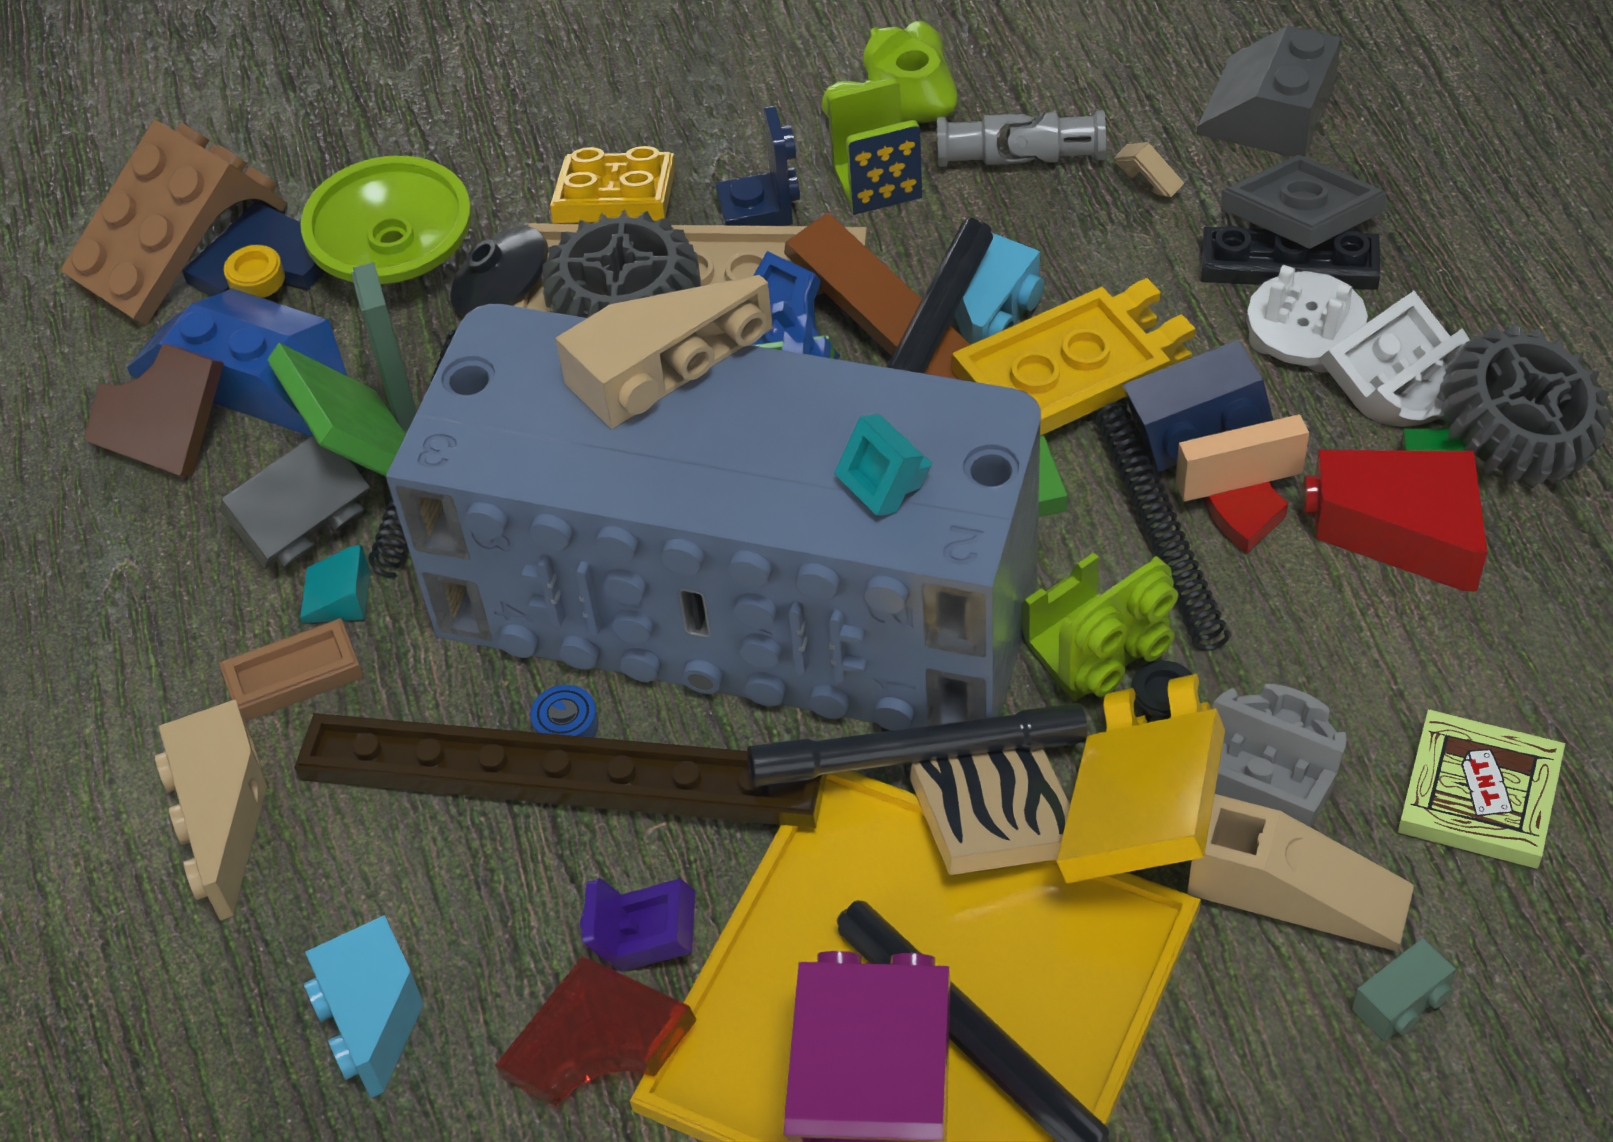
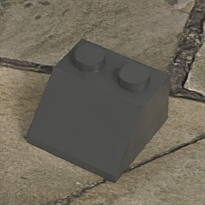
[1197,25,1342,157]

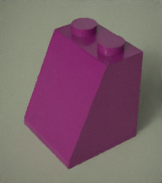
[784,951,951,1142]

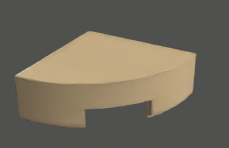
[1114,142,1184,197]

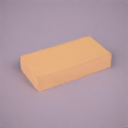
[1175,414,1309,502]

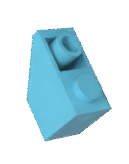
[954,232,1044,344]
[303,915,424,1099]

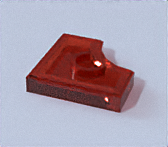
[495,956,697,1106]

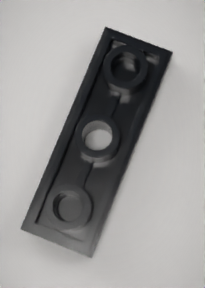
[1201,226,1381,290]

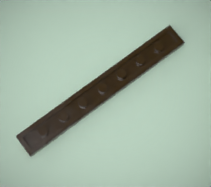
[294,713,827,828]

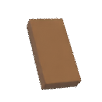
[219,618,364,721]

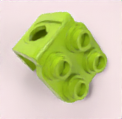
[1022,553,1178,701]

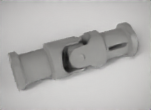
[937,110,1106,167]

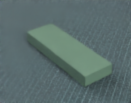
[351,262,417,431]

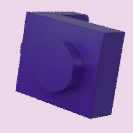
[580,878,696,972]

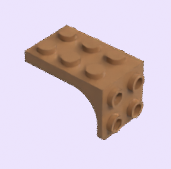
[59,119,288,326]

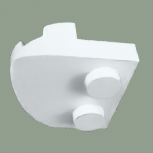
[1319,291,1470,427]

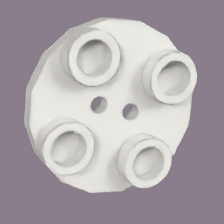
[1246,265,1368,373]

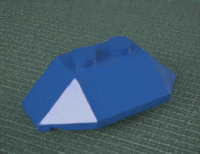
[127,289,347,436]

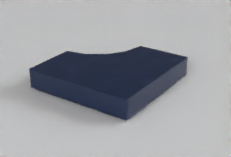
[182,201,326,296]

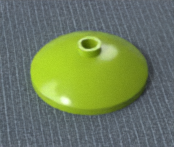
[300,156,472,285]

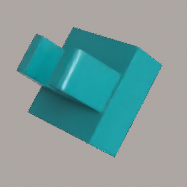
[834,414,932,516]

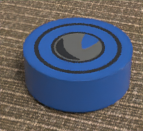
[530,685,599,737]

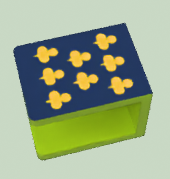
[827,78,922,215]

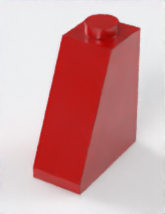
[1302,450,1487,591]

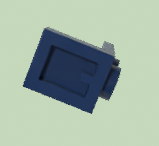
[715,106,800,226]

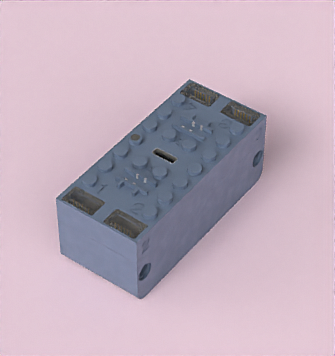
[386,304,1041,731]

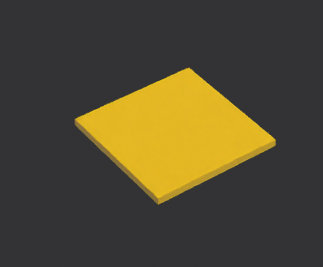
[630,771,1201,1142]

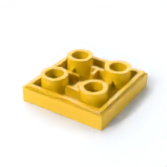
[550,146,675,223]

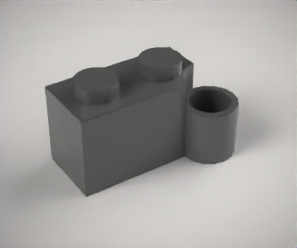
[220,435,370,569]

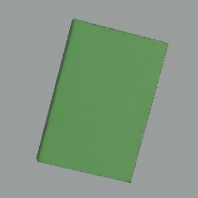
[267,343,406,477]

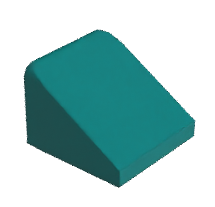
[300,545,370,623]

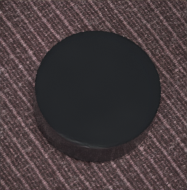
[1131,660,1193,723]

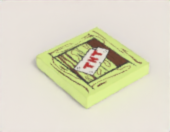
[1398,709,1565,869]

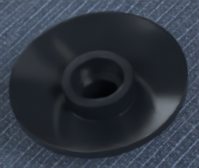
[450,226,548,317]

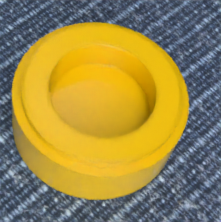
[224,245,285,298]

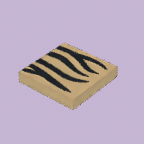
[910,748,1070,875]

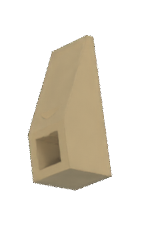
[555,275,773,429]
[155,699,267,920]
[1187,794,1414,952]

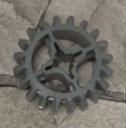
[541,209,701,318]
[1437,324,1612,488]

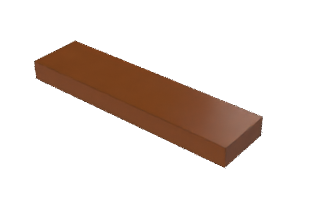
[784,212,971,379]

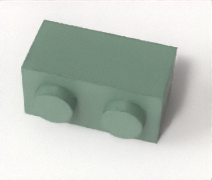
[1352,938,1456,1042]

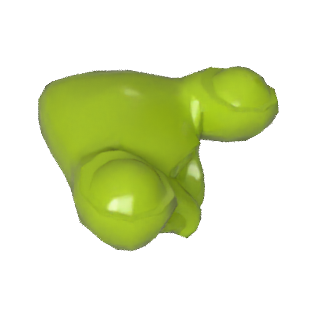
[821,21,957,123]

